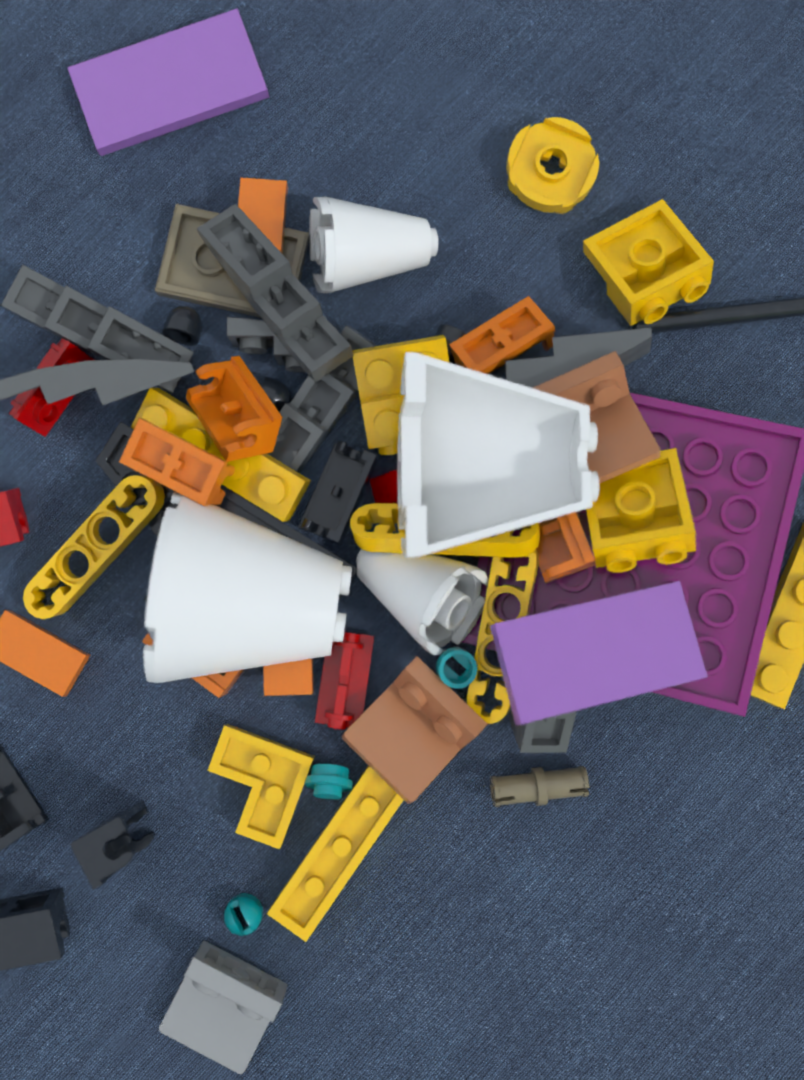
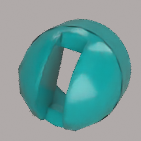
[436,647,477,689]
[224,893,263,936]

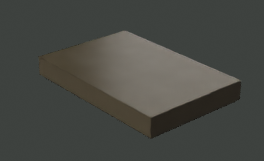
[155,204,309,318]

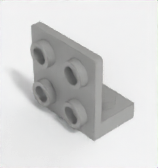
[159,940,288,1074]

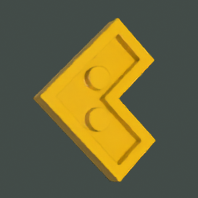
[207,724,315,850]

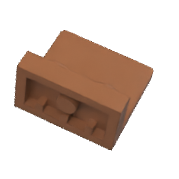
[533,351,661,483]
[342,656,487,804]

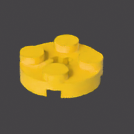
[506,117,599,214]

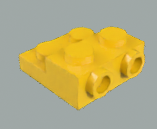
[583,199,714,326]
[352,335,449,455]
[586,448,696,573]

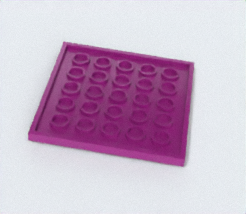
[462,393,804,717]

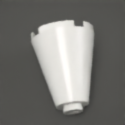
[309,196,438,293]
[356,549,489,655]

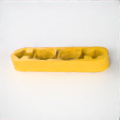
[23,475,165,619]
[350,503,540,557]
[467,549,539,724]

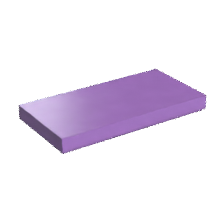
[67,8,269,156]
[490,581,708,725]

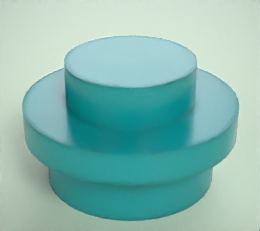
[305,764,353,800]

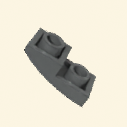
[227,317,305,373]

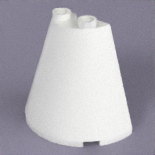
[397,352,599,558]
[144,492,352,683]

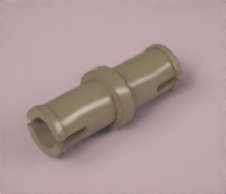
[490,766,589,807]

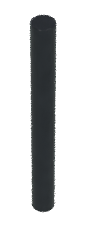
[633,297,804,333]

